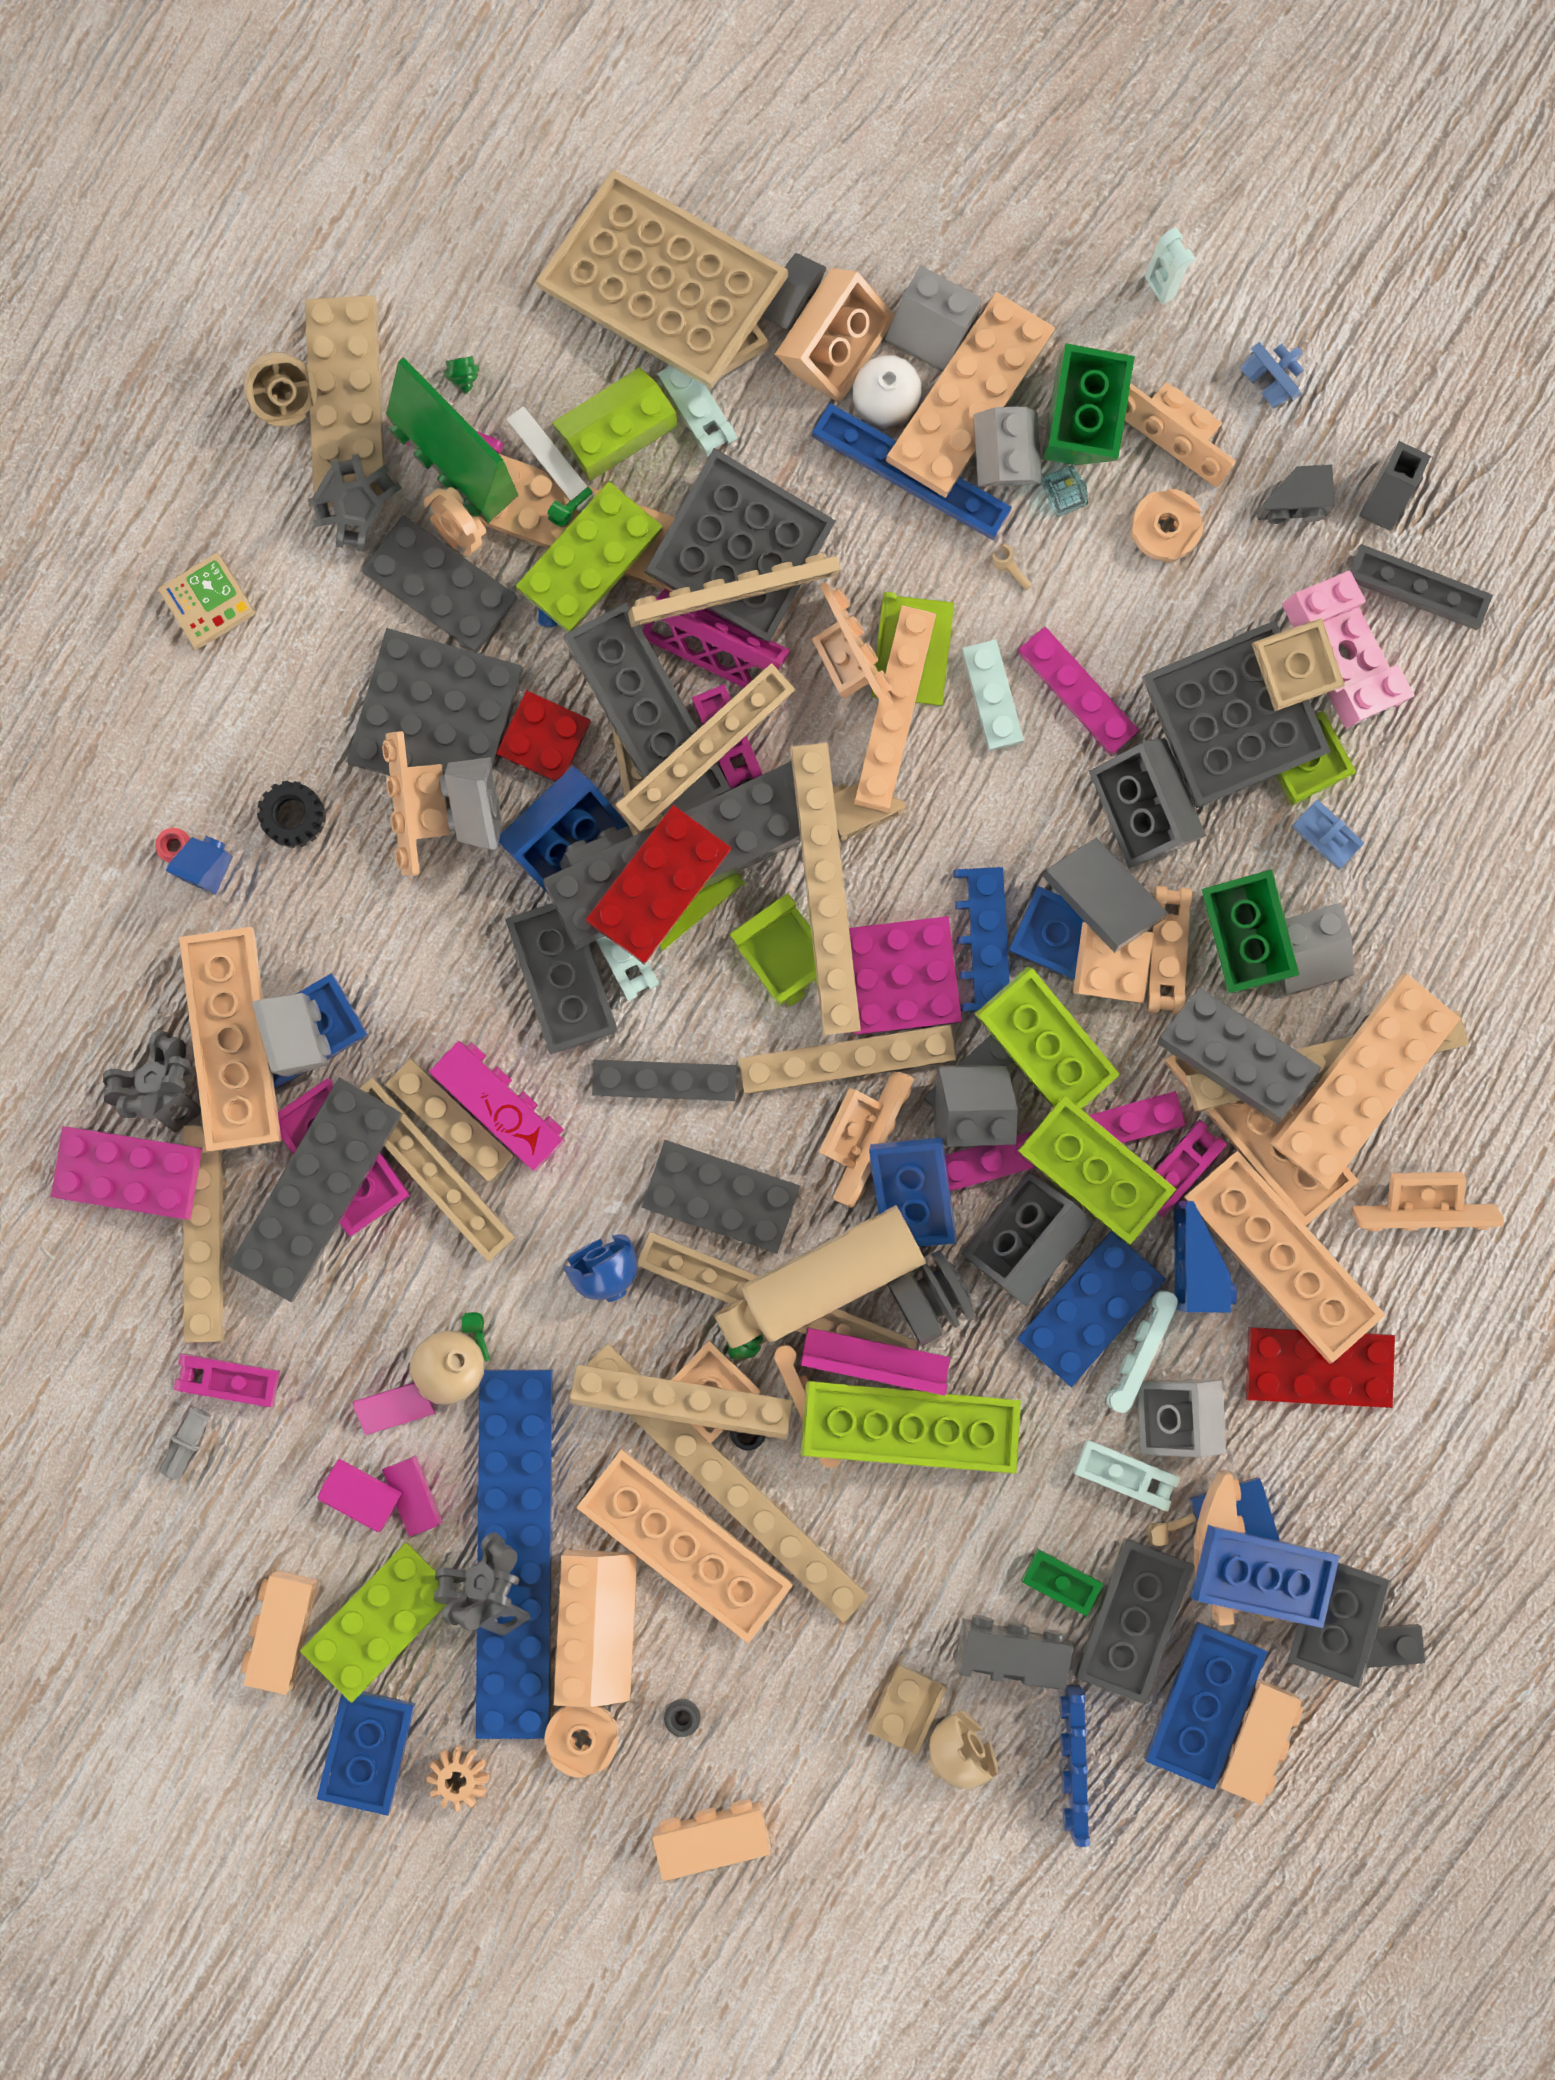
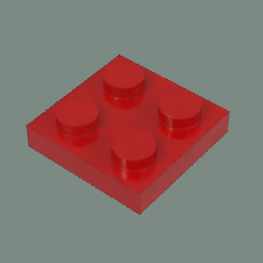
[496,690,591,782]

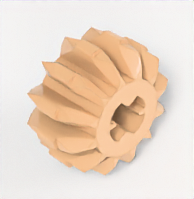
[426,1745,490,1812]

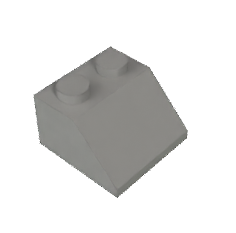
[885,265,982,372]
[973,407,1042,486]
[440,757,503,849]
[1280,903,1354,995]
[252,993,331,1077]
[1138,1379,1226,1458]

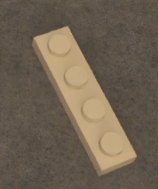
[385,1059,515,1182]

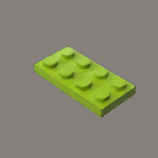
[516,481,663,632]
[975,966,1120,1109]
[1017,1095,1176,1245]
[300,1542,455,1703]

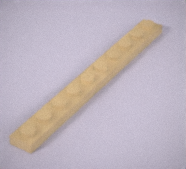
[586,1343,869,1623]

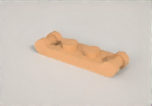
[1146,885,1192,1015]
[774,1344,841,1468]

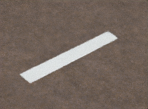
[507,407,595,513]

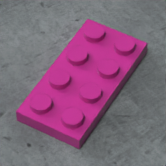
[278,1078,411,1237]
[51,1126,202,1219]

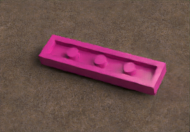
[1017,626,1140,756]

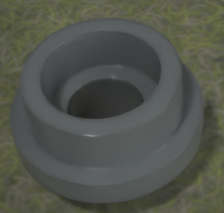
[664,1699,701,1737]

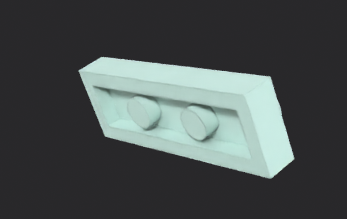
[961,639,1024,752]

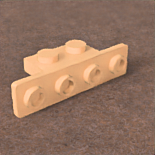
[1125,382,1235,487]
[812,581,894,707]
[382,731,450,876]
[819,1071,914,1208]
[1352,1172,1504,1231]

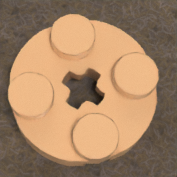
[424,487,486,557]
[1131,489,1203,563]
[545,1705,619,1778]

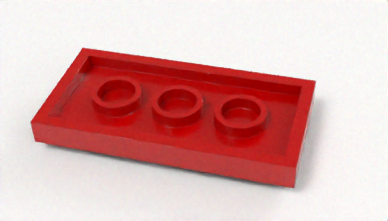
[586,805,732,965]
[1246,1327,1395,1408]

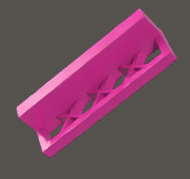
[643,589,790,688]
[801,1327,951,1396]

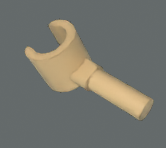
[992,544,1032,590]
[1147,1513,1196,1546]

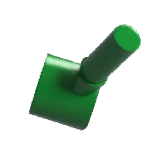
[547,487,593,527]
[462,1312,490,1362]

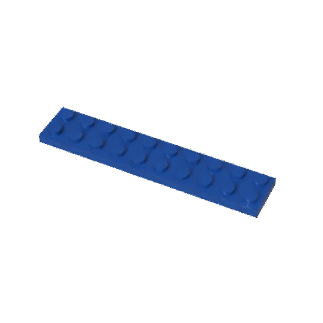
[476,1369,553,1739]

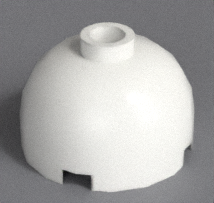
[852,355,922,429]

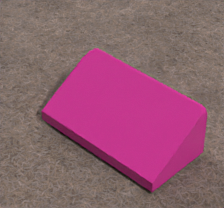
[352,1382,435,1435]
[382,1455,443,1537]
[317,1459,402,1532]

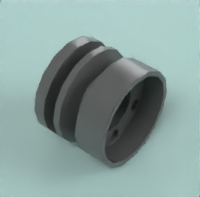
[887,1250,976,1346]

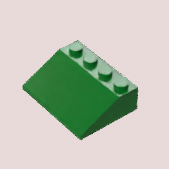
[386,357,519,524]

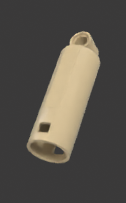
[714,1205,926,1348]

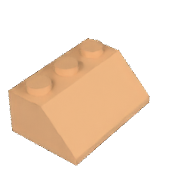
[775,268,895,403]

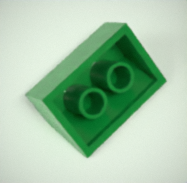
[1042,343,1135,465]
[1201,869,1300,993]

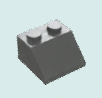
[934,1064,1018,1147]

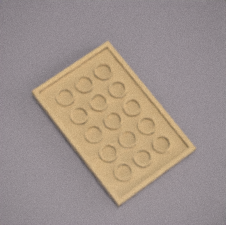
[536,170,788,389]

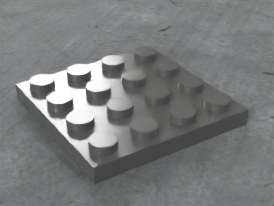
[645,448,836,643]
[1142,620,1331,808]
[346,628,523,776]

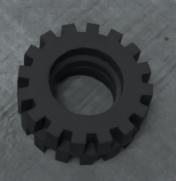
[257,781,326,848]

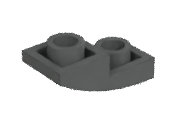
[761,253,827,330]

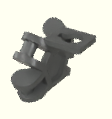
[308,453,402,552]
[103,1030,201,1132]
[433,1532,531,1636]

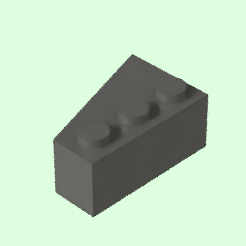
[954,1615,1074,1691]

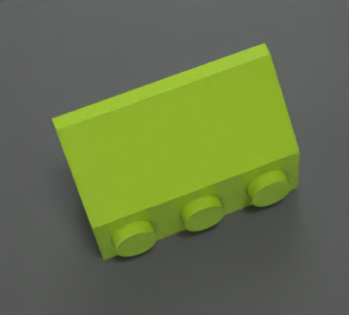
[552,367,678,482]

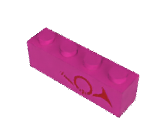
[429,1041,566,1172]

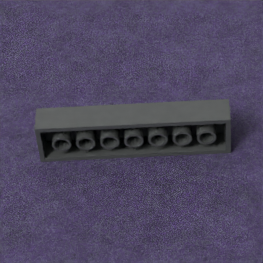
[543,761,801,950]

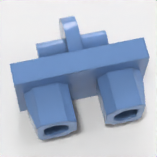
[1240,342,1304,408]
[1291,799,1364,870]

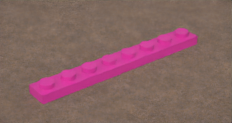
[945,1091,1186,1191]

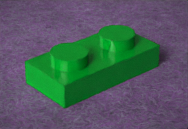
[1021,1548,1103,1617]

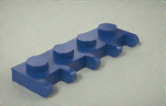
[953,867,1010,1012]
[1059,1685,1090,1847]

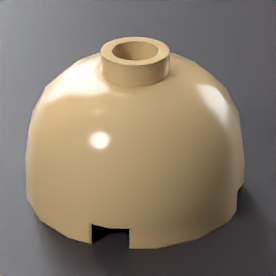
[244,351,317,426]
[409,1330,485,1405]
[928,1711,998,1789]

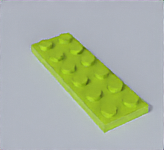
[801,1381,1021,1474]

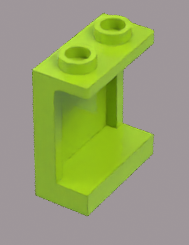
[730,893,817,1007]

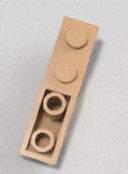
[1193,1470,1245,1626]

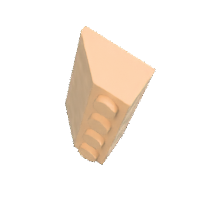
[554,1549,637,1707]

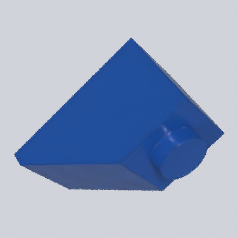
[166,836,233,895]

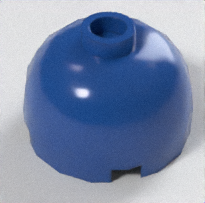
[563,1234,638,1302]

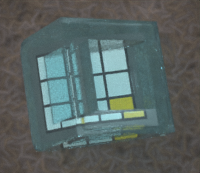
[1042,465,1088,517]

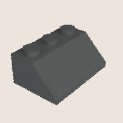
[1089,738,1206,868]
[961,1171,1094,1307]

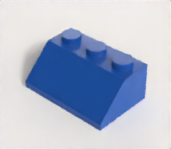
[499,766,629,894]

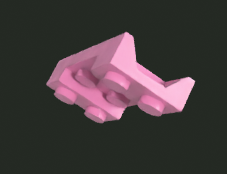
[1282,571,1414,729]

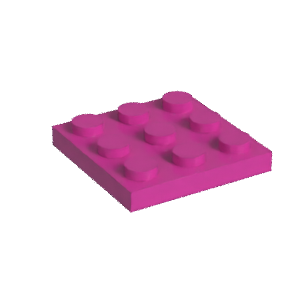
[849,916,962,1036]

